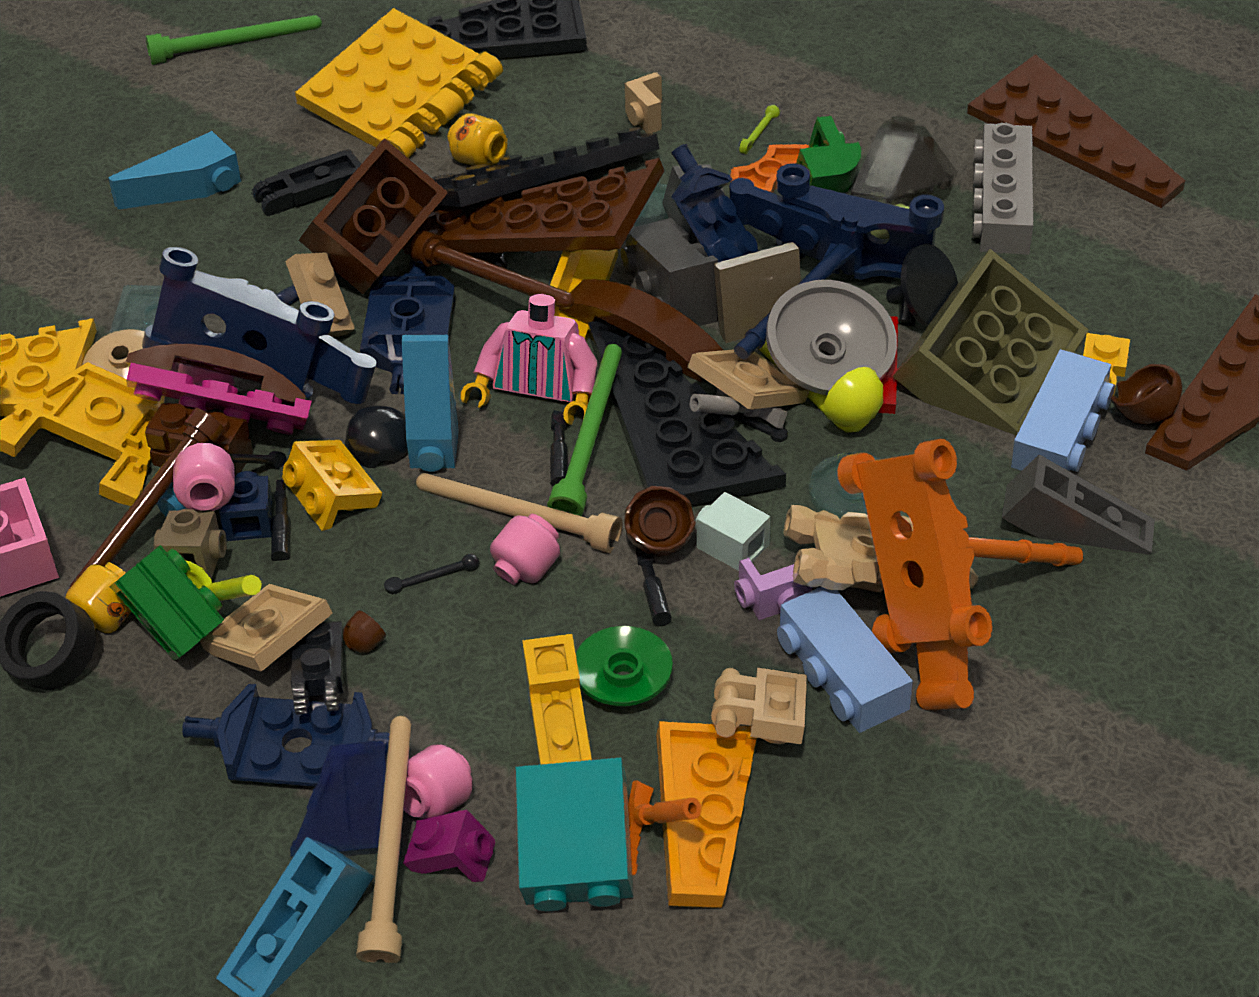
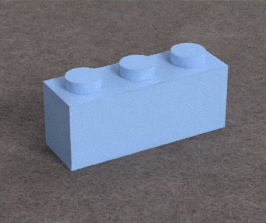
[1011,349,1115,472]
[777,587,913,733]

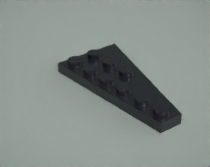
[426,0,587,58]
[432,128,660,207]
[588,320,786,505]

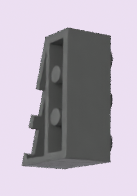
[621,218,718,326]

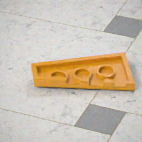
[656,721,757,908]

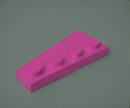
[126,363,312,435]

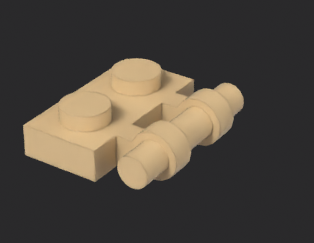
[711,668,807,744]

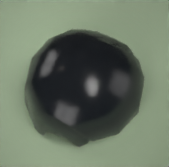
[344,405,408,468]

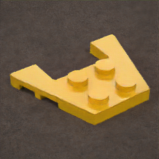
[0,362,165,506]

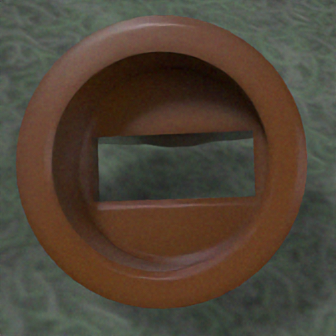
[343,610,386,653]

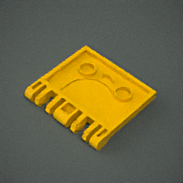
[295,8,503,158]

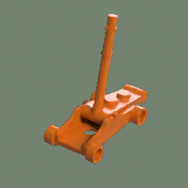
[837,439,1083,710]

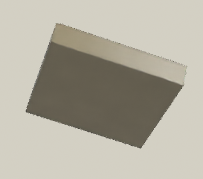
[714,242,801,343]

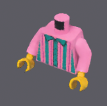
[461,294,597,425]

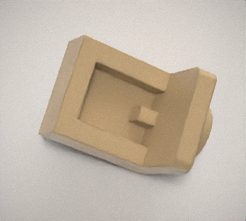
[625,72,662,134]

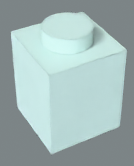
[695,492,771,571]

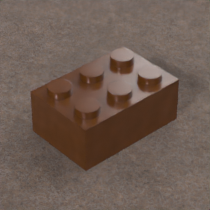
[298,138,448,294]

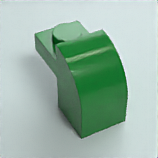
[796,116,861,194]

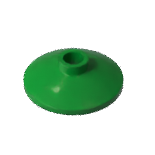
[576,626,673,706]

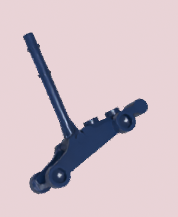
[729,163,944,360]
[142,247,376,404]

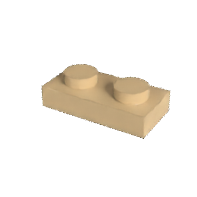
[285,252,355,337]

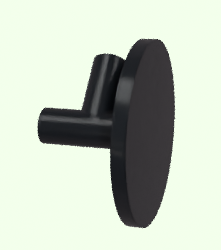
[886,244,958,327]

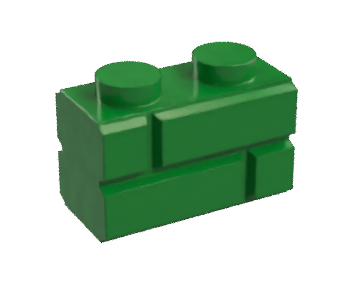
[110,545,224,660]

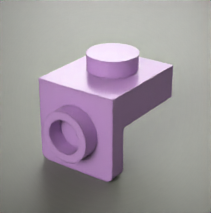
[734,558,812,620]

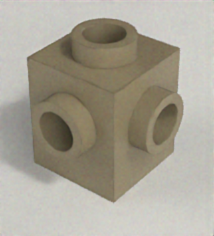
[154,509,227,578]

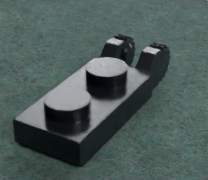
[251,149,361,217]
[291,621,344,715]

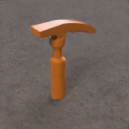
[628,781,701,875]

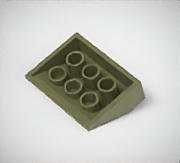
[892,249,1089,436]

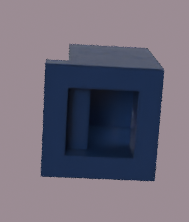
[219,471,273,541]

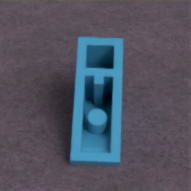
[108,131,241,209]
[402,335,459,472]
[216,837,374,997]

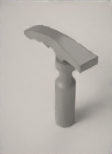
[689,389,788,428]

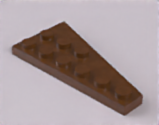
[967,54,1185,208]
[403,158,664,254]
[1145,294,1259,471]

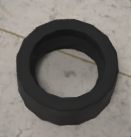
[0,591,96,690]

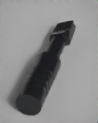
[550,410,568,487]
[271,479,290,561]
[636,548,672,626]

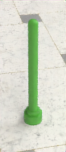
[145,15,322,65]
[547,344,622,516]

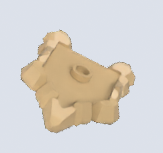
[783,505,978,593]

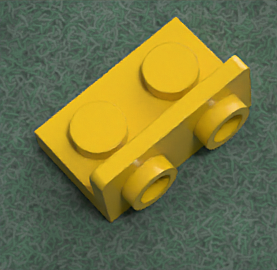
[282,440,382,531]

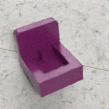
[403,810,495,882]

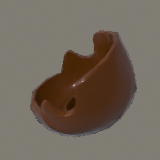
[1111,364,1182,425]
[624,486,696,556]

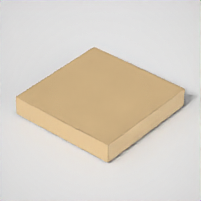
[688,349,810,410]
[200,584,333,672]

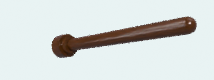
[410,230,574,309]
[69,408,225,589]

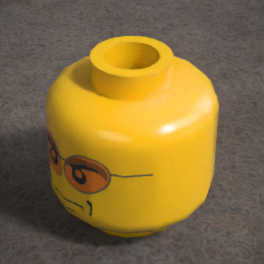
[448,113,507,167]
[65,562,131,633]

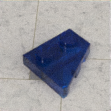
[290,740,387,857]

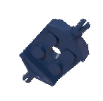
[671,144,758,262]
[360,260,456,394]
[182,684,390,789]

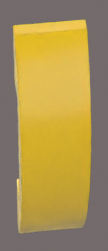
[523,634,592,765]

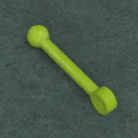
[739,105,780,155]

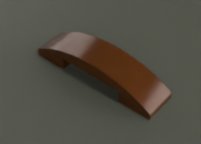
[559,279,723,383]
[126,344,307,406]

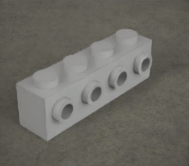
[972,123,1033,255]

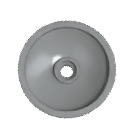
[766,280,897,395]

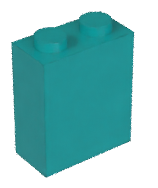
[516,757,633,911]

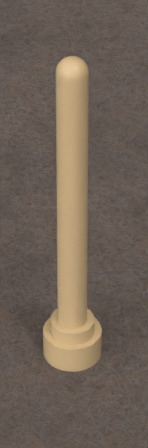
[416,473,623,553]
[356,716,411,963]

